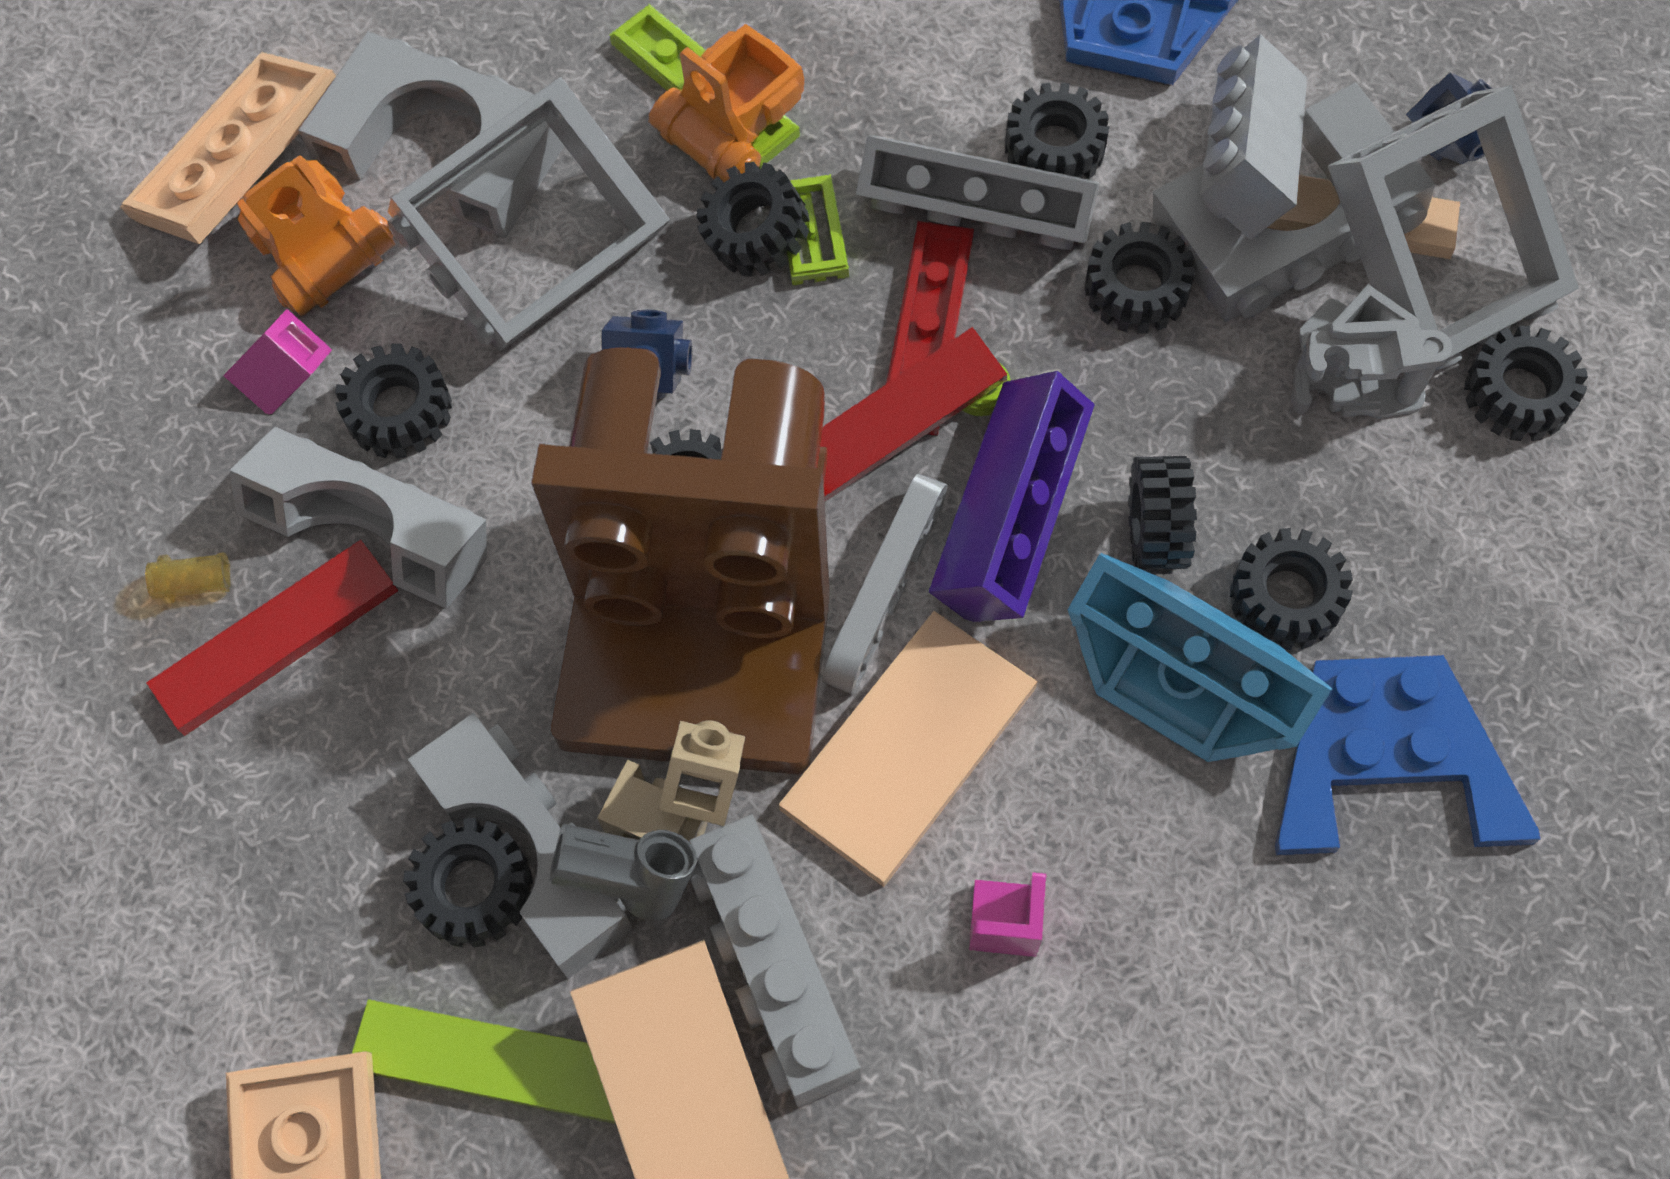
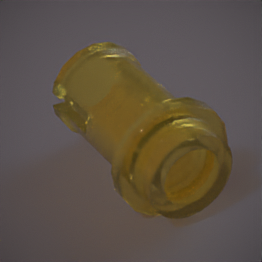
[145,552,231,604]

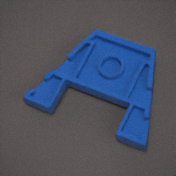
[1059,0,1238,85]
[1275,655,1541,855]

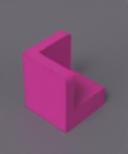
[223,309,332,414]
[969,872,1046,957]

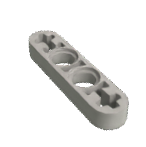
[822,473,948,695]

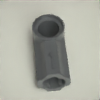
[549,824,697,921]

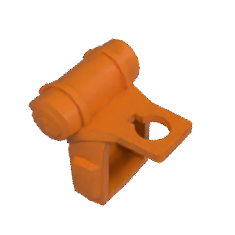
[649,24,804,182]
[237,155,396,316]

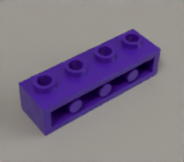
[928,371,1095,622]

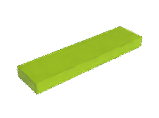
[609,4,800,169]
[352,999,616,1124]

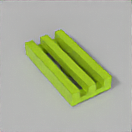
[787,175,849,286]

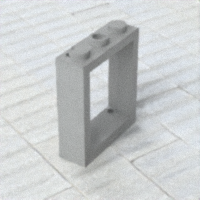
[387,77,670,352]
[1327,85,1579,370]

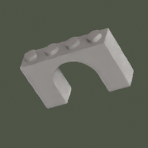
[298,31,564,238]
[1153,82,1435,322]

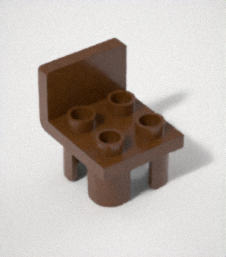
[531,348,830,775]

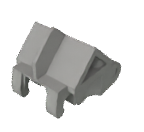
[1291,284,1453,419]

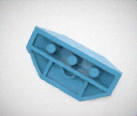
[1067,553,1332,762]

